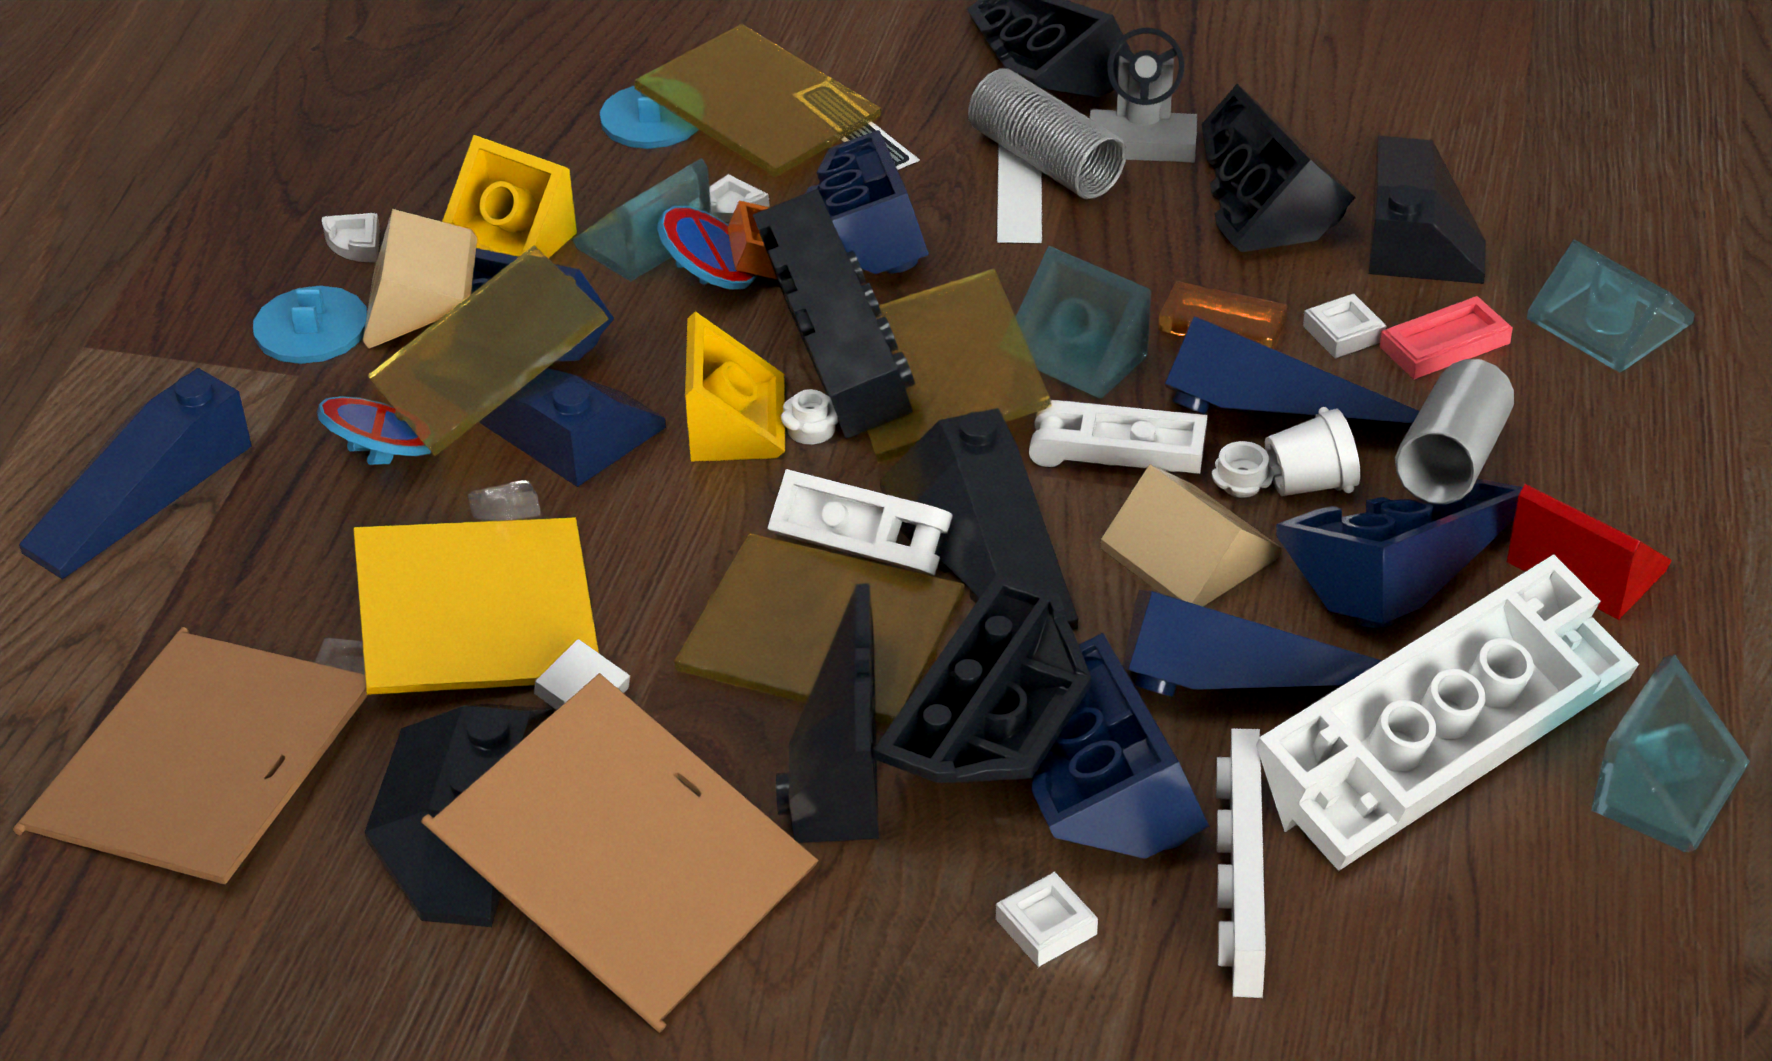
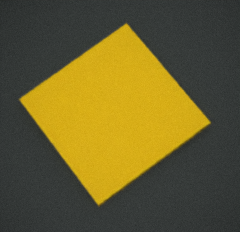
[354,518,599,695]

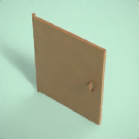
[13,627,368,885]
[421,673,818,1033]

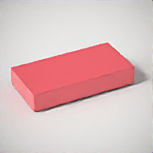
[1379,296,1513,380]

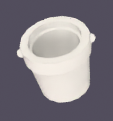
[1265,407,1360,496]

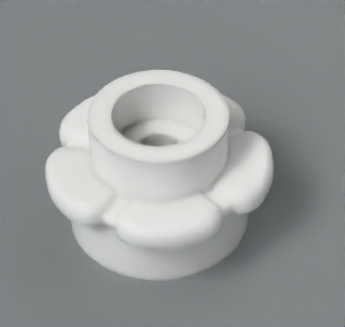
[781,389,839,445]
[1212,441,1274,498]

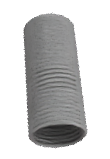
[969,68,1126,199]
[1395,359,1514,504]

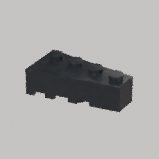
[753,189,915,439]

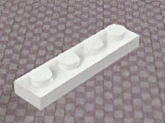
[1216,729,1266,998]

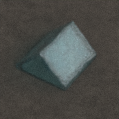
[572,158,711,282]
[1527,239,1695,373]
[999,245,1151,399]
[1591,654,1750,852]

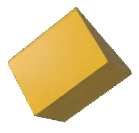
[442,135,577,262]
[685,311,785,462]

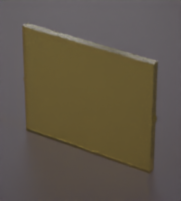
[634,24,882,177]
[368,246,609,456]
[867,268,1052,463]
[674,533,964,725]

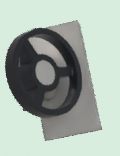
[1090,28,1197,163]

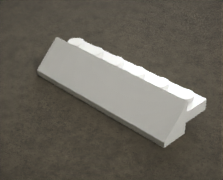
[1256,555,1639,871]

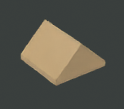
[363,209,477,349]
[1101,464,1282,606]

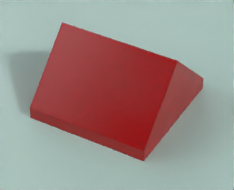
[1506,484,1672,620]

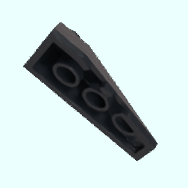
[967,0,1132,97]
[1201,84,1356,252]
[1368,136,1486,284]
[880,408,1078,630]
[776,583,879,843]

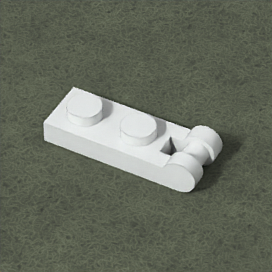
[1029,400,1207,474]
[767,469,953,576]

